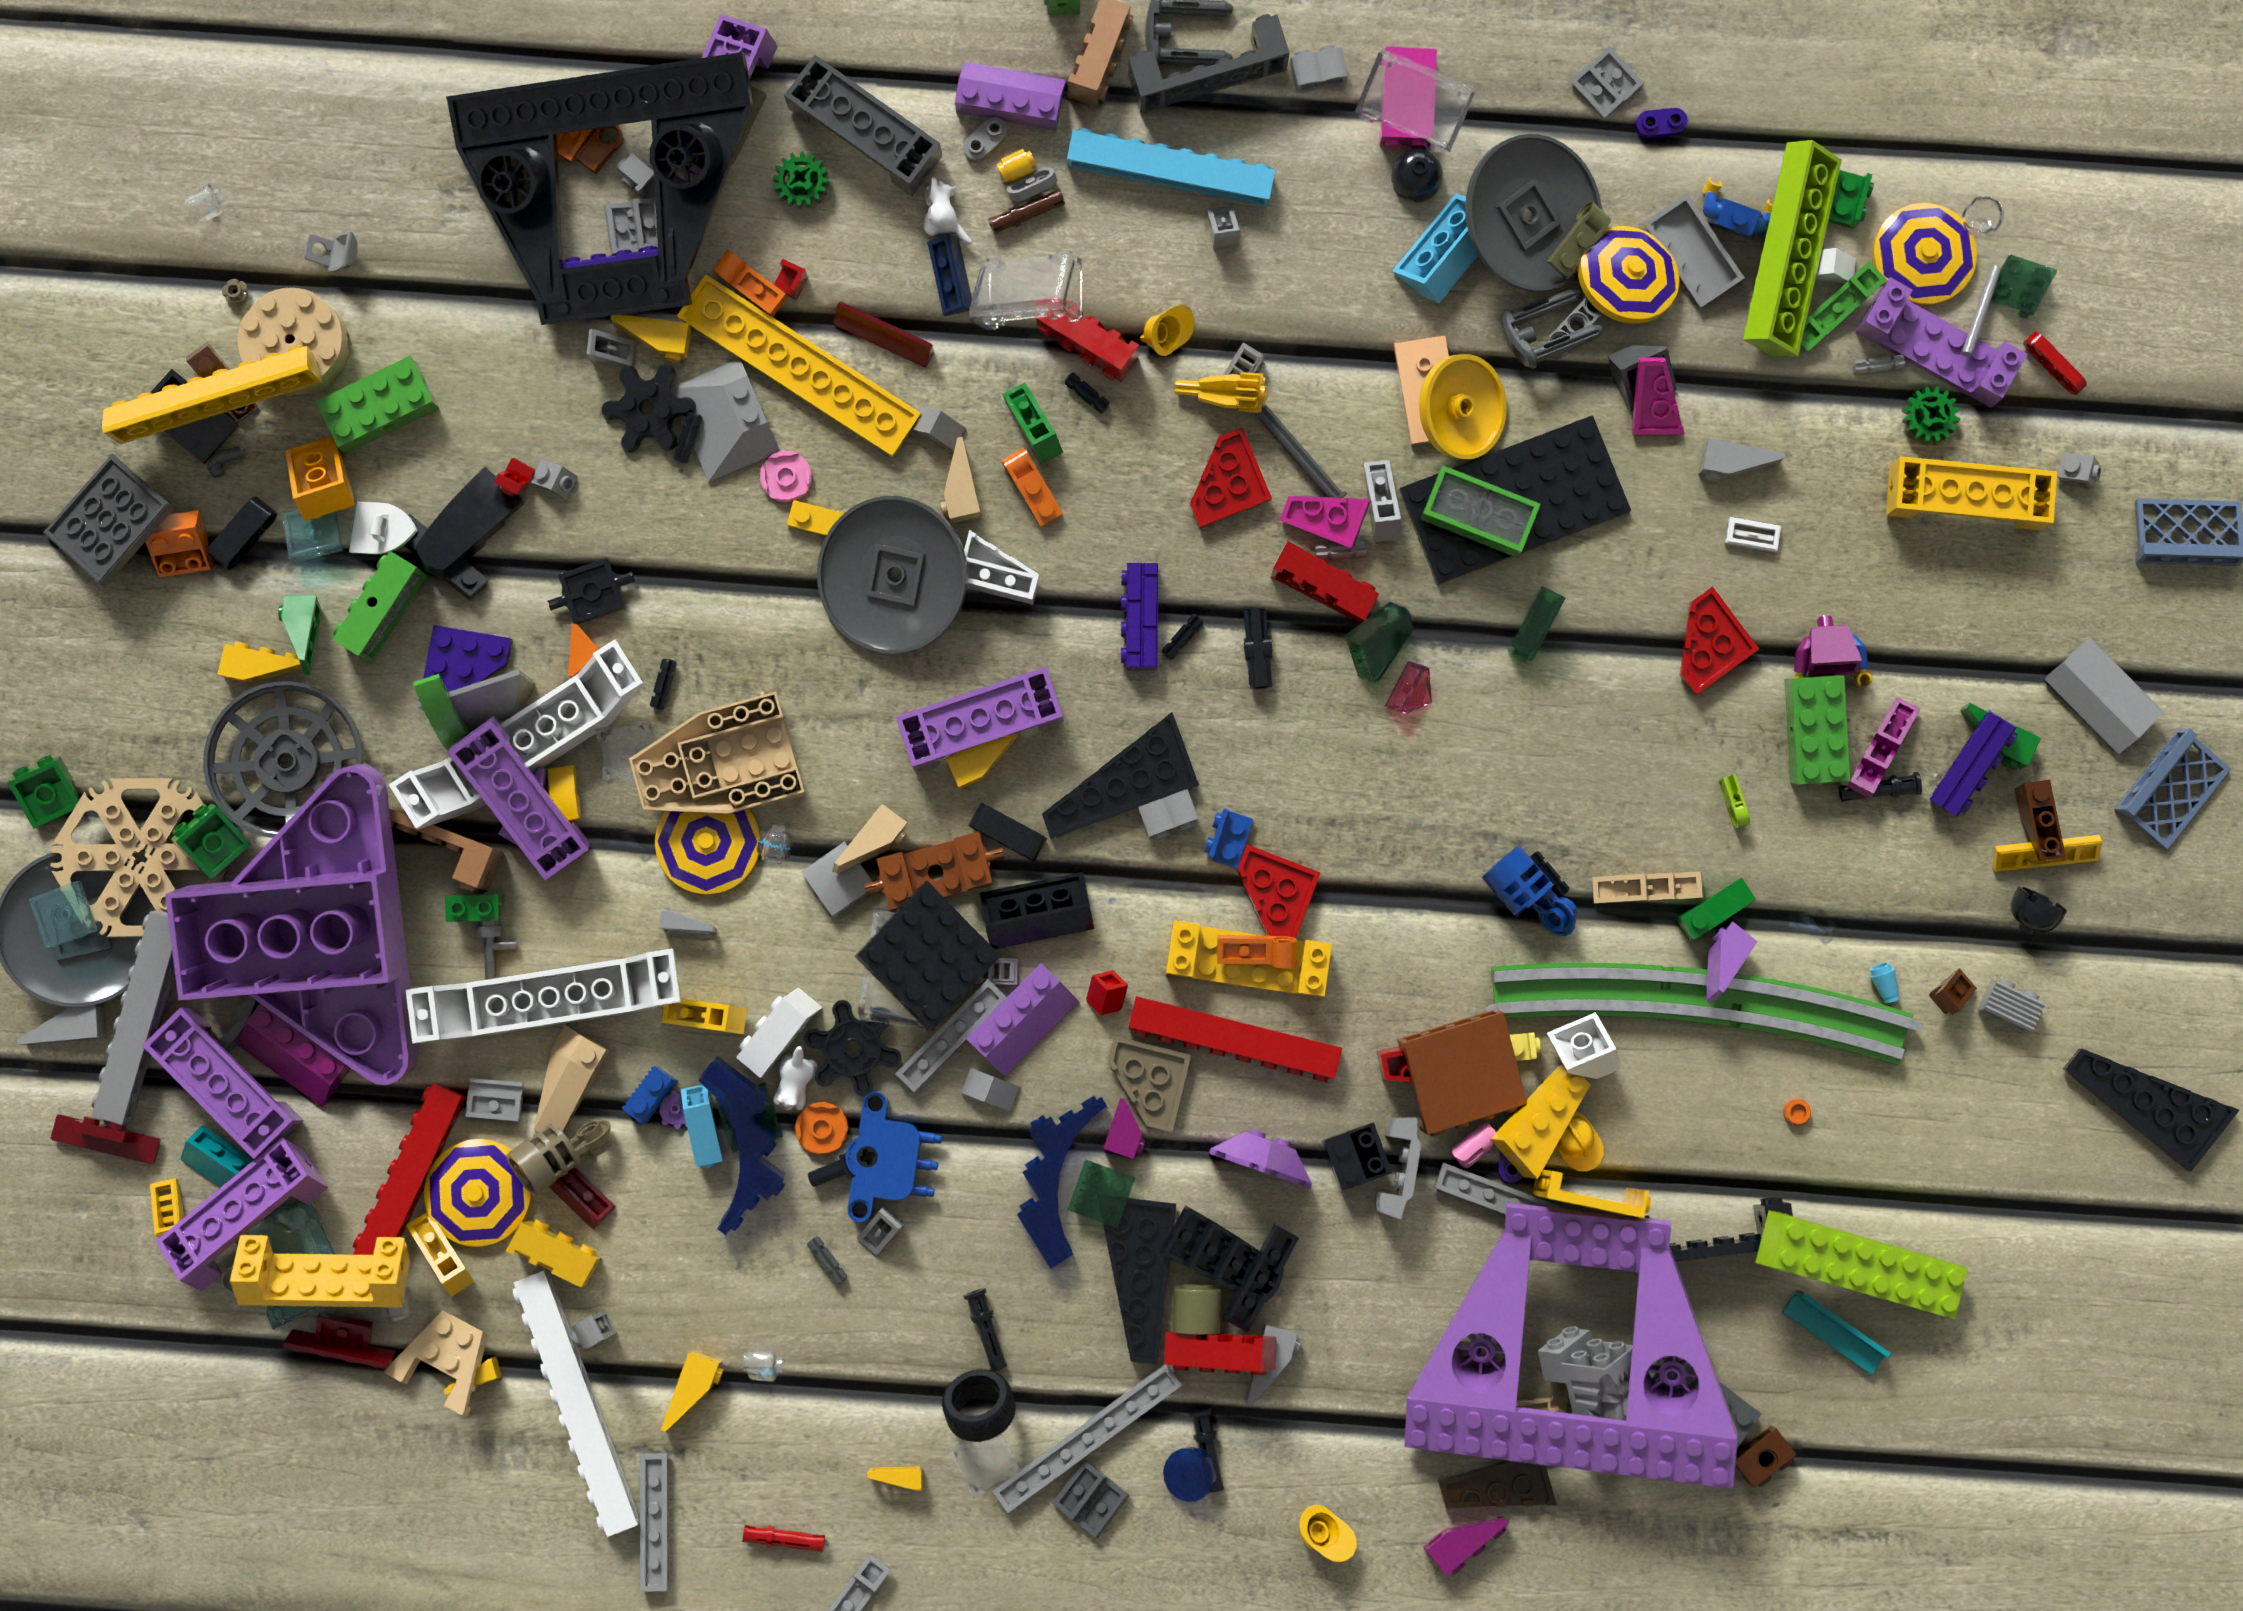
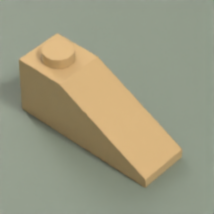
[940,437,981,524]
[832,804,907,874]

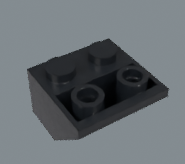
[1322,1122,1392,1191]

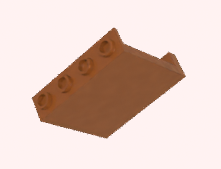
[1397,1009,1527,1136]

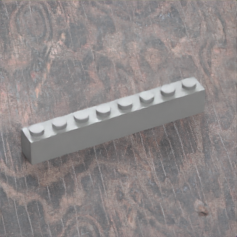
[91,910,175,1125]

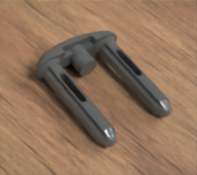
[1145,0,1234,66]
[1502,288,1603,369]

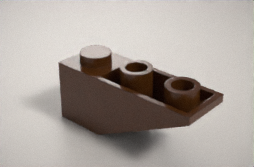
[186,342,259,423]
[2015,779,2066,861]

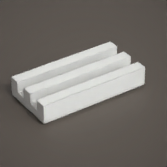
[1724,517,1781,553]

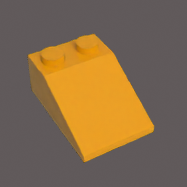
[285,436,355,521]

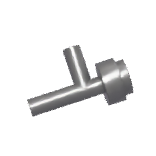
[475,920,516,980]

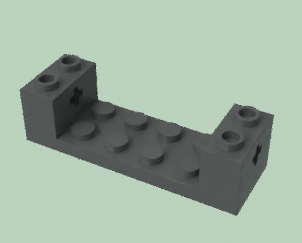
[1128,14,1290,113]
[784,55,942,196]

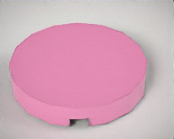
[760,451,812,503]

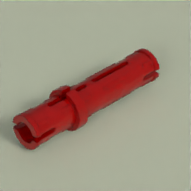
[742,1525,825,1553]

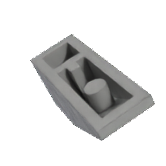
[1698,439,1786,481]
[1363,460,1401,542]
[17,1005,106,1045]
[572,1310,617,1350]
[1246,1324,1301,1406]

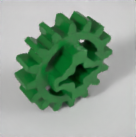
[773,151,830,209]
[1902,387,1960,444]

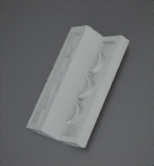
[2045,637,2164,754]

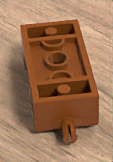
[864,832,1005,912]

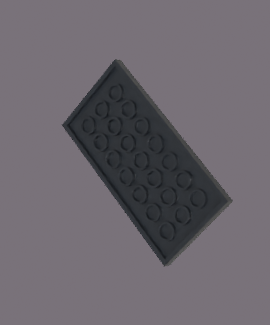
[1399,415,1631,585]

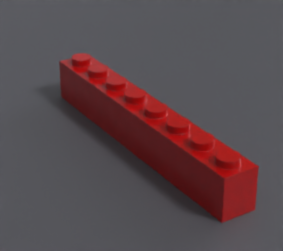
[1128,996,1342,1083]
[353,1083,467,1255]

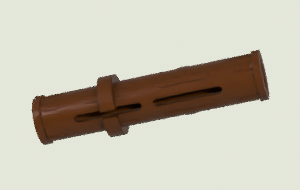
[988,189,1065,234]

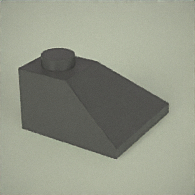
[1608,345,1677,411]

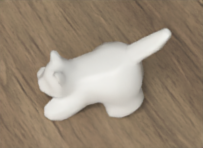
[923,177,972,245]
[773,1046,818,1111]

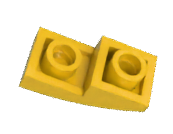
[548,765,580,822]

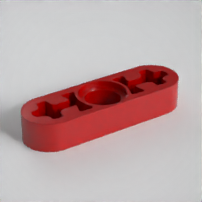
[2023,332,2087,395]

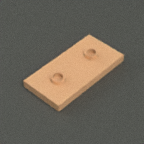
[1393,336,1449,446]

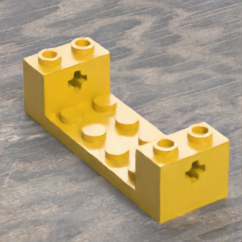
[1886,456,2057,531]
[1165,920,1332,998]
[230,1235,410,1307]

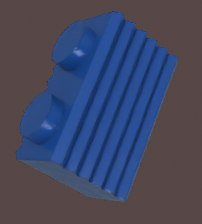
[622,1066,678,1124]

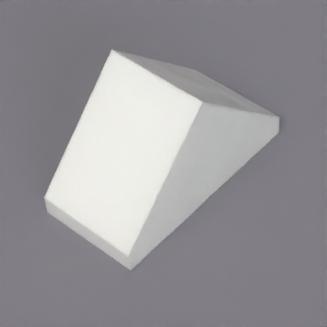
[1815,248,1856,284]

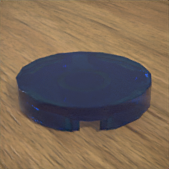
[1163,1447,1216,1502]

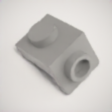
[2057,452,2102,488]
[530,459,578,499]

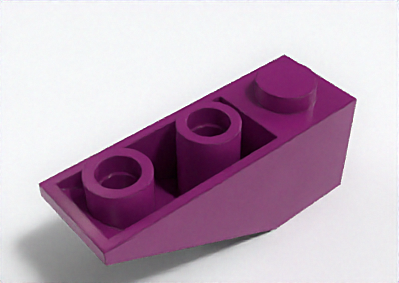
[1423,1516,1509,1575]

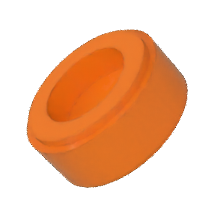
[1783,1099,1811,1125]

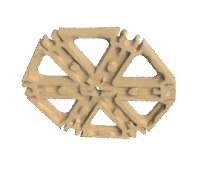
[51,778,229,938]

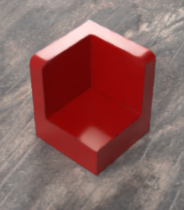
[774,259,808,300]
[1086,970,1128,1016]

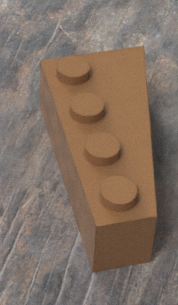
[1068,0,1134,108]

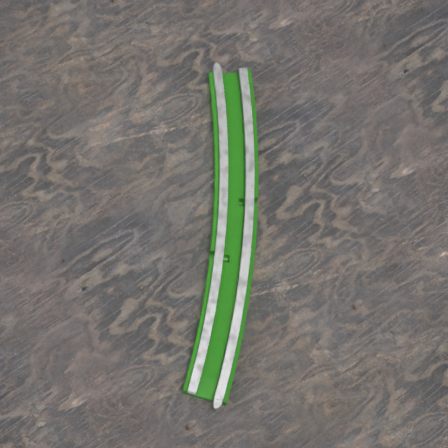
[1486,963,1922,1065]

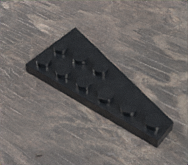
[1042,712,1199,839]
[2063,1049,2240,1171]
[1097,1194,1176,1365]

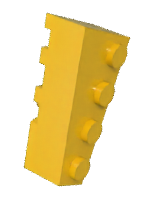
[1490,1065,1590,1179]

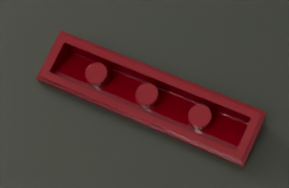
[834,302,934,367]
[549,1168,616,1230]

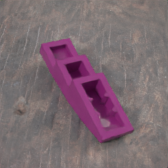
[1847,697,1920,799]

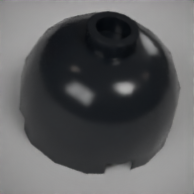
[1391,148,1443,202]
[2011,886,2068,934]

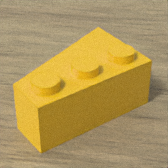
[506,1219,601,1288]

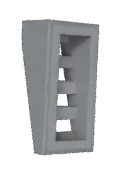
[1223,343,1265,375]
[660,908,716,935]
[976,958,1018,985]

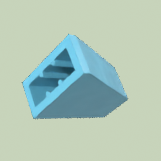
[681,1083,723,1167]

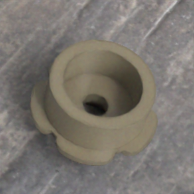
[222,279,248,304]

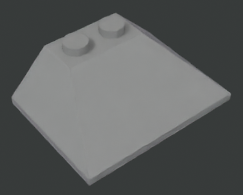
[671,359,780,483]
[416,669,535,732]

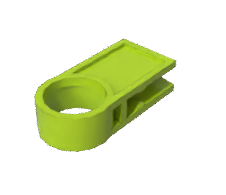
[1718,774,1750,829]

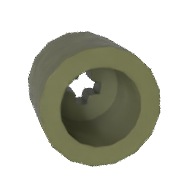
[1173,1284,1221,1334]

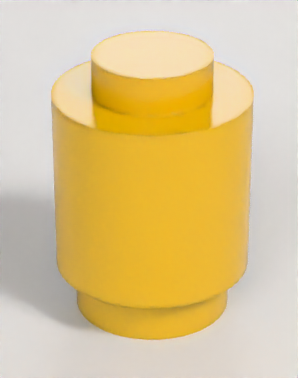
[996,148,1036,183]

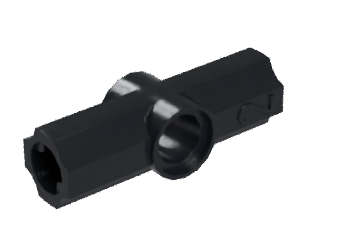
[1243,608,1273,689]

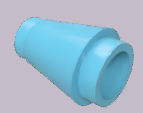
[1869,962,1900,1003]

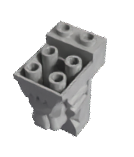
[1538,1326,1633,1420]

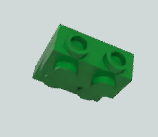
[7,754,80,829]
[170,804,251,880]

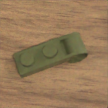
[1546,201,1611,279]

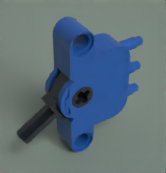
[808,1092,942,1222]

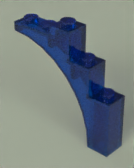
[698,1055,785,1235]
[1017,1096,1107,1269]

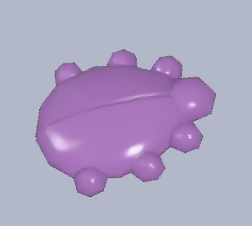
[659,1090,687,1129]

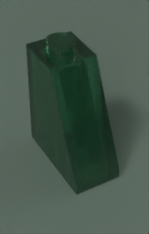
[1508,586,1566,662]
[1345,602,1414,684]

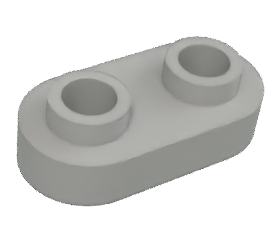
[963,117,1008,162]
[1007,167,1057,203]

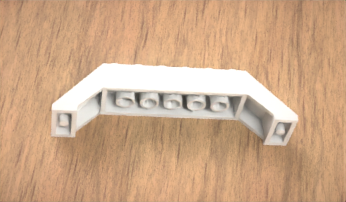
[389,639,644,830]
[406,949,681,1044]

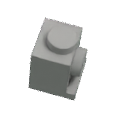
[616,153,655,198]

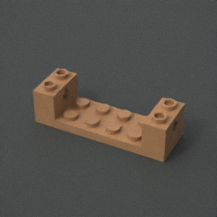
[390,809,503,893]

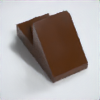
[1929,968,1977,1015]

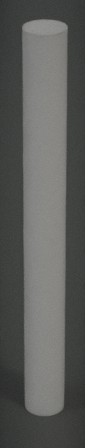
[1962,265,2001,357]

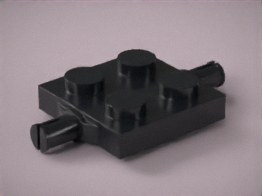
[547,558,636,625]

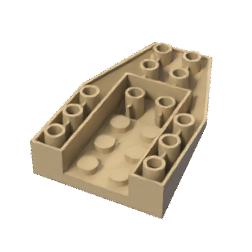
[629,691,805,814]

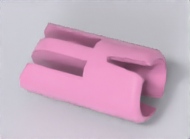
[1452,1121,1496,1169]

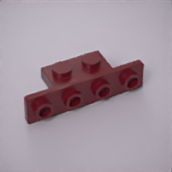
[51,1114,161,1164]
[283,1312,396,1369]

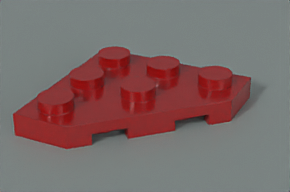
[1190,427,1272,529]
[1679,586,1759,696]
[1237,844,1320,938]

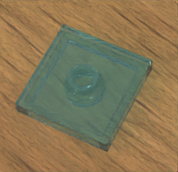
[282,510,343,563]
[29,881,98,949]

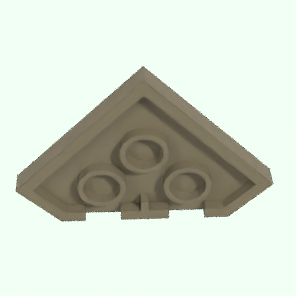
[1108,1036,1191,1132]

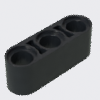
[207,496,277,570]
[968,802,1047,862]

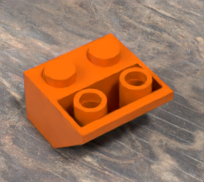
[145,510,211,578]

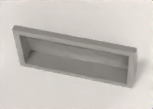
[1644,193,1745,308]

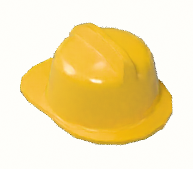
[1140,304,1195,356]
[1556,1112,1604,1171]
[1299,1505,1357,1562]

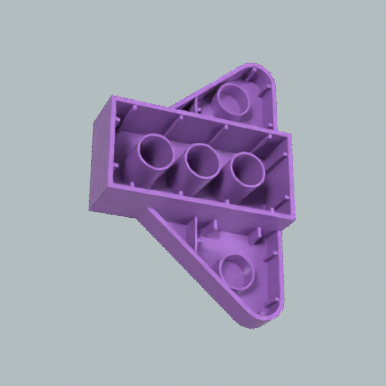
[165,764,418,1085]

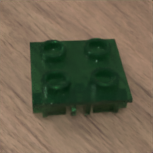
[1991,254,2057,318]
[1067,1159,1135,1228]

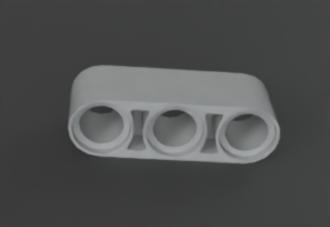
[1546,297,1603,359]

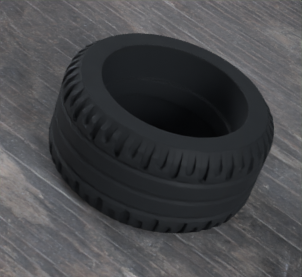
[942,1369,1015,1442]

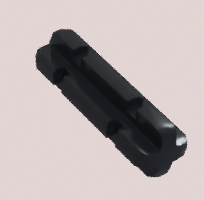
[1065,372,1110,414]
[673,412,702,463]
[1162,614,1203,659]
[650,658,677,710]
[1530,851,1570,897]

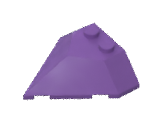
[1209,1129,1312,1189]

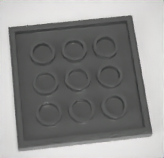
[43,454,174,588]

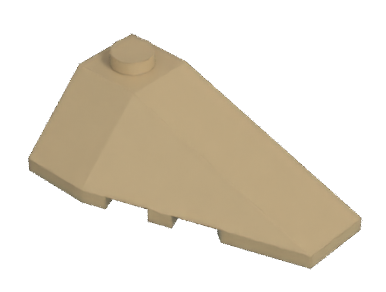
[534,1025,611,1133]

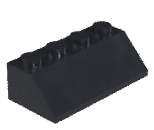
[980,872,1094,949]

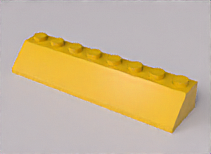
[102,345,322,444]

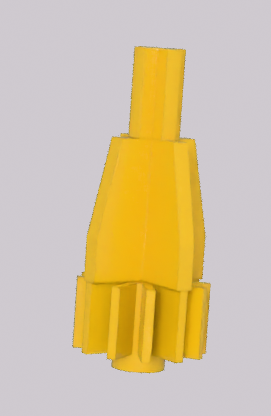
[1174,372,1268,413]

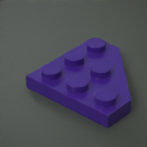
[419,625,513,701]

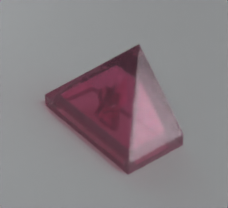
[1384,661,1432,715]

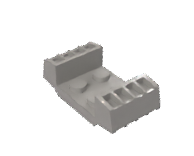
[1375,1118,1422,1219]

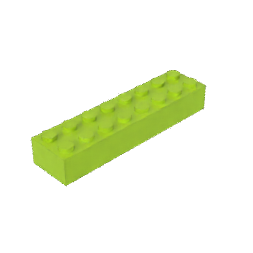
[1743,140,1842,357]
[1755,1211,1968,1319]

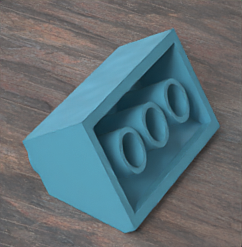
[1392,194,1478,303]

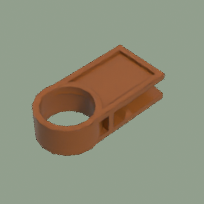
[575,125,623,175]

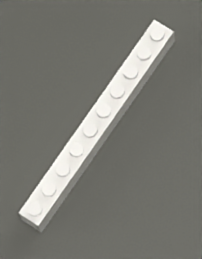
[512,1270,640,1537]

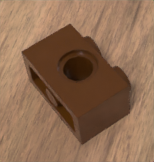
[1735,1426,1797,1488]

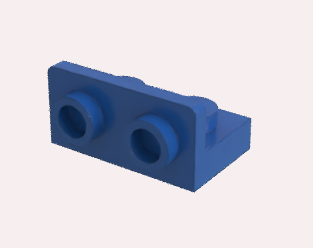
[1204,808,1253,869]

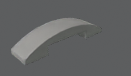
[827,1553,891,1611]

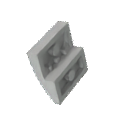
[1570,46,1644,118]
[604,198,658,256]
[801,842,875,918]

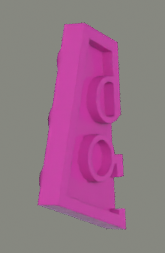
[1631,357,1685,435]
[1280,496,1371,548]

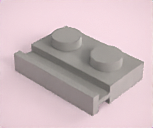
[465,1078,524,1121]

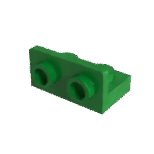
[1828,170,1874,229]
[445,894,505,922]

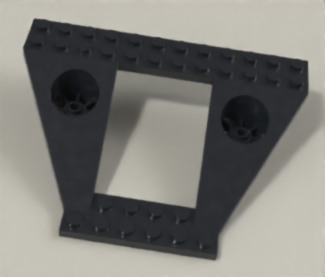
[446,52,753,325]

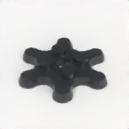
[601,364,696,453]
[804,1000,901,1096]

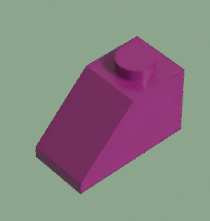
[1103,1098,1145,1159]

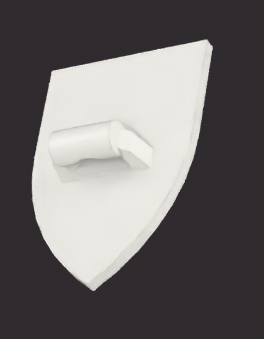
[349,502,417,555]

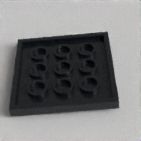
[854,881,1001,1032]

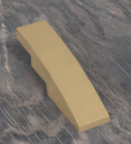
[1592,871,1704,904]

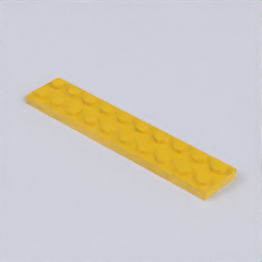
[677,274,921,458]

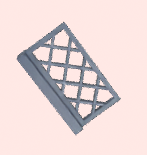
[2135,499,2243,566]
[2115,728,2231,849]

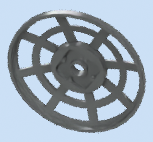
[203,681,364,838]

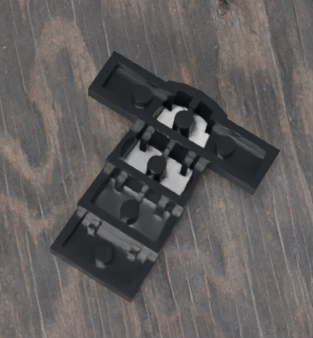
[404,467,524,601]
[1160,1205,1299,1332]

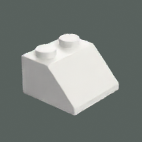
[1547,1012,1622,1079]

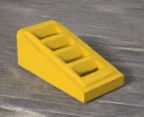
[150,1178,185,1238]
[444,1357,502,1396]
[867,1466,923,1491]

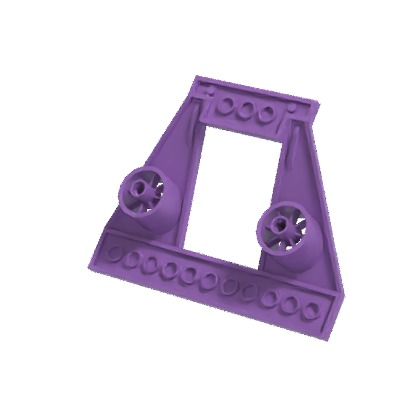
[1404,1203,1738,1489]

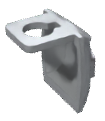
[304,231,358,272]

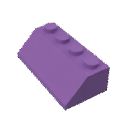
[955,62,1066,130]
[966,963,1079,1076]

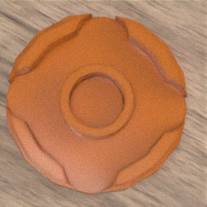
[795,1102,849,1155]

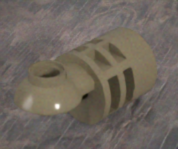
[506,1120,611,1196]

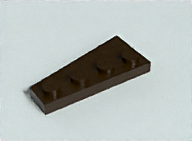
[1438,1461,1557,1508]

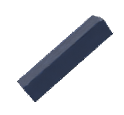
[927,234,974,316]

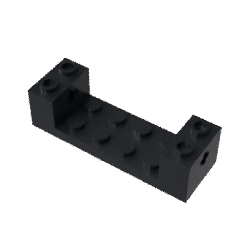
[1633,1197,1793,1262]

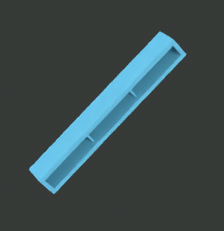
[1067,128,1275,207]

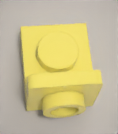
[1510,1032,1541,1061]

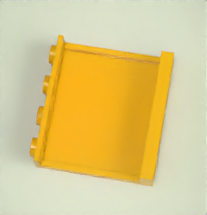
[1532,1170,1652,1218]

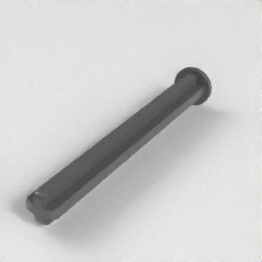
[1254,403,1347,498]

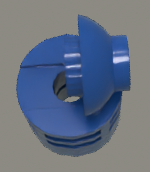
[1481,845,1577,936]

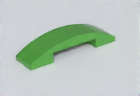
[1801,261,1887,352]
[413,674,470,751]

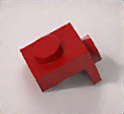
[494,458,535,496]

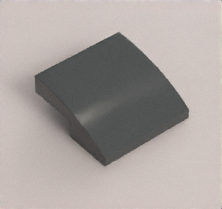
[1052,1460,1130,1538]

